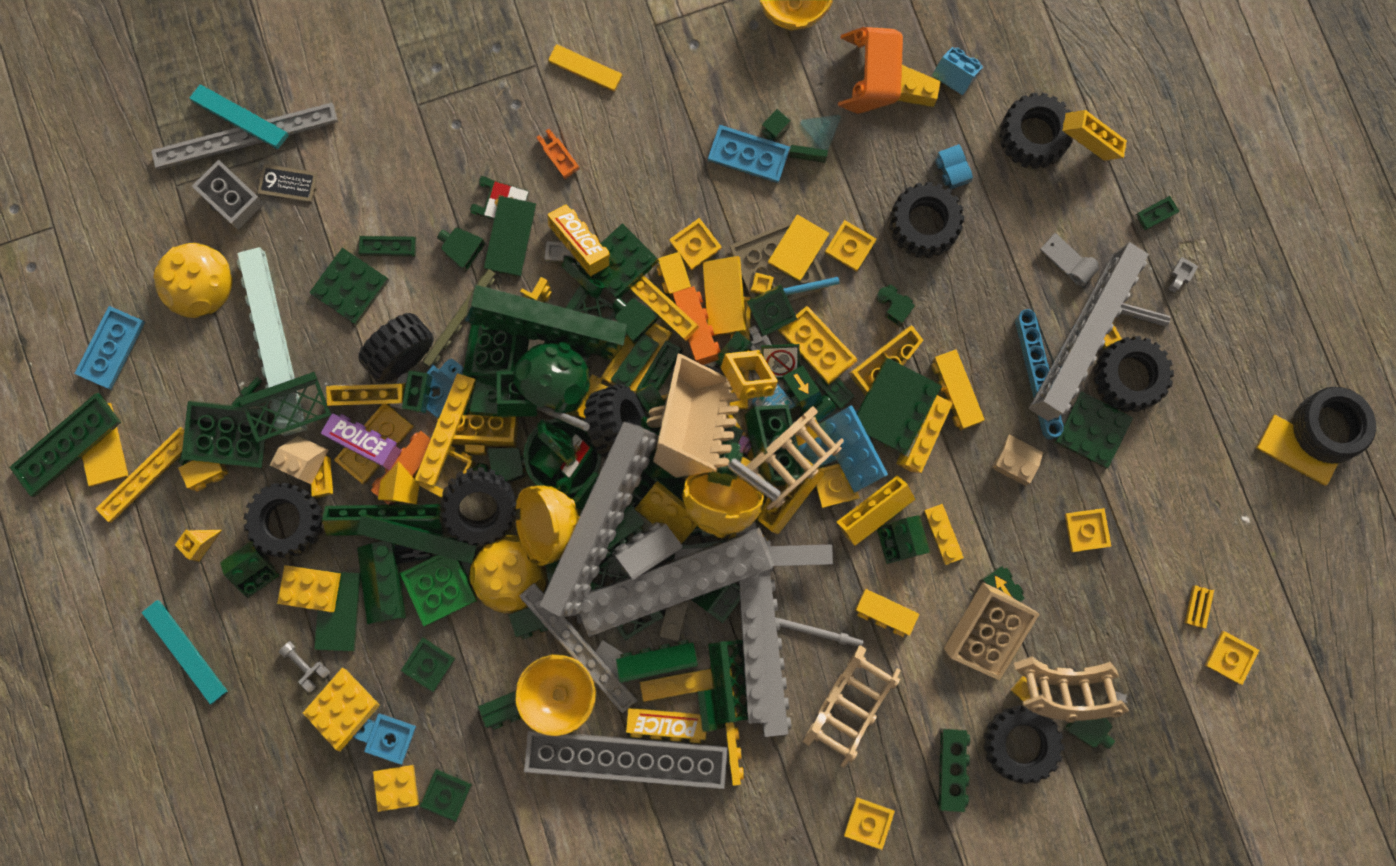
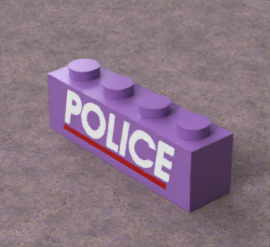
[321,413,402,470]

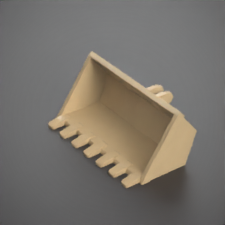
[647,354,740,477]

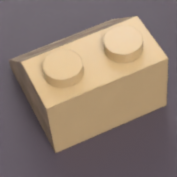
[992,434,1043,486]
[270,436,328,484]

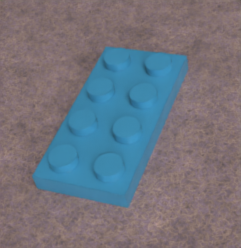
[708,125,790,183]
[74,306,145,390]
[819,406,888,493]

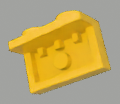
[520,277,552,302]

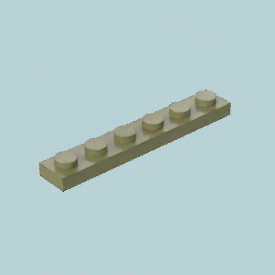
[422,269,495,366]

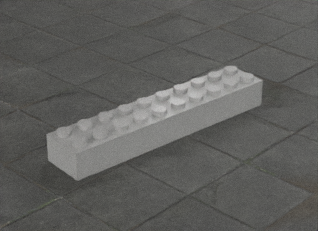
[1029,242,1149,421]
[540,422,658,617]
[579,527,774,636]
[524,730,727,789]

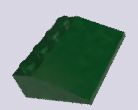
[462,324,529,380]
[857,357,942,455]
[181,400,270,468]

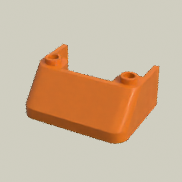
[838,27,903,114]

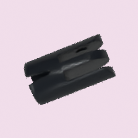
[394,545,433,564]

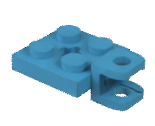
[427,359,464,419]
[353,713,417,765]

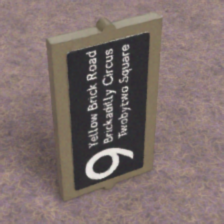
[257,164,318,203]

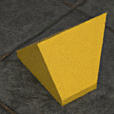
[378,461,420,504]
[175,529,222,562]

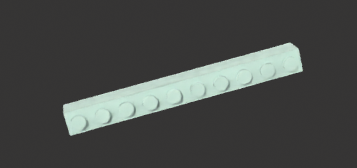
[237,247,307,436]

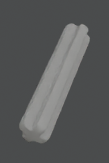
[1120,303,1171,326]
[728,459,780,501]

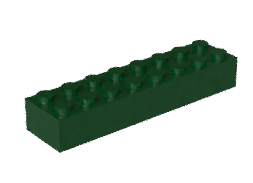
[465,285,627,359]

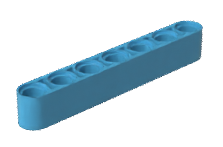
[1015,309,1064,439]

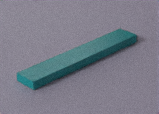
[189,84,289,150]
[141,600,228,704]

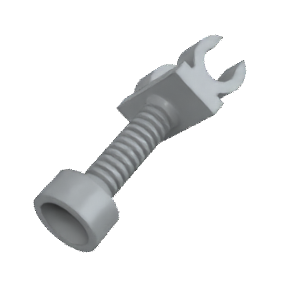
[278,641,330,692]

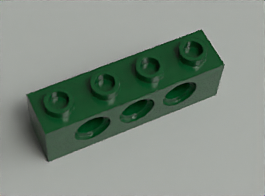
[938,728,970,812]

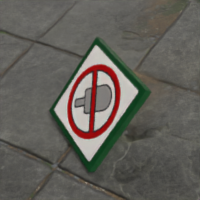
[761,344,800,379]

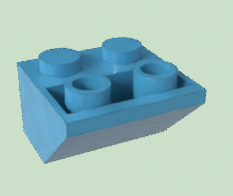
[932,47,983,95]

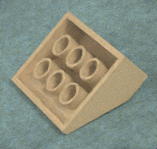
[944,582,1040,680]

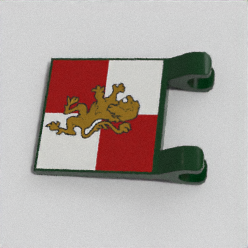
[470,176,529,219]
[546,433,593,493]

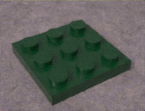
[594,223,660,299]
[309,247,389,325]
[1055,391,1133,469]

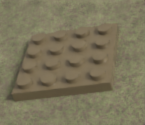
[729,221,828,303]

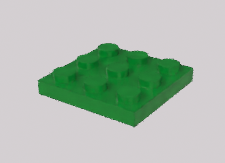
[400,555,478,627]

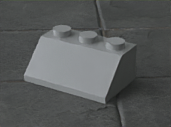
[612,522,683,580]

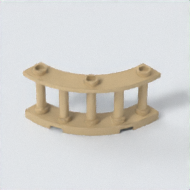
[740,406,844,510]
[803,645,900,768]
[1014,656,1129,722]

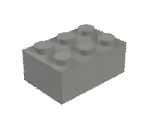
[192,160,265,230]

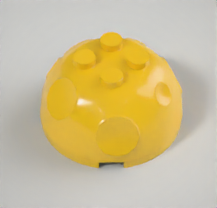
[760,0,833,31]
[153,243,233,318]
[682,472,764,538]
[516,486,580,565]
[470,535,548,613]
[516,655,595,736]

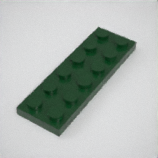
[9,393,122,497]

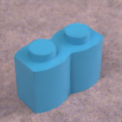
[935,144,973,190]

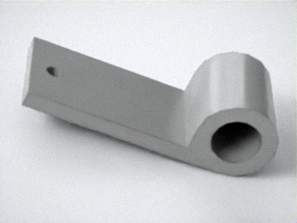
[1040,233,1099,286]

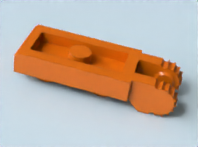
[536,129,580,179]

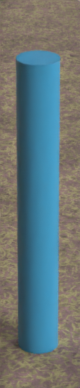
[783,277,840,296]

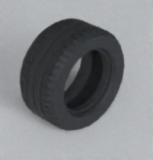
[1293,386,1377,464]

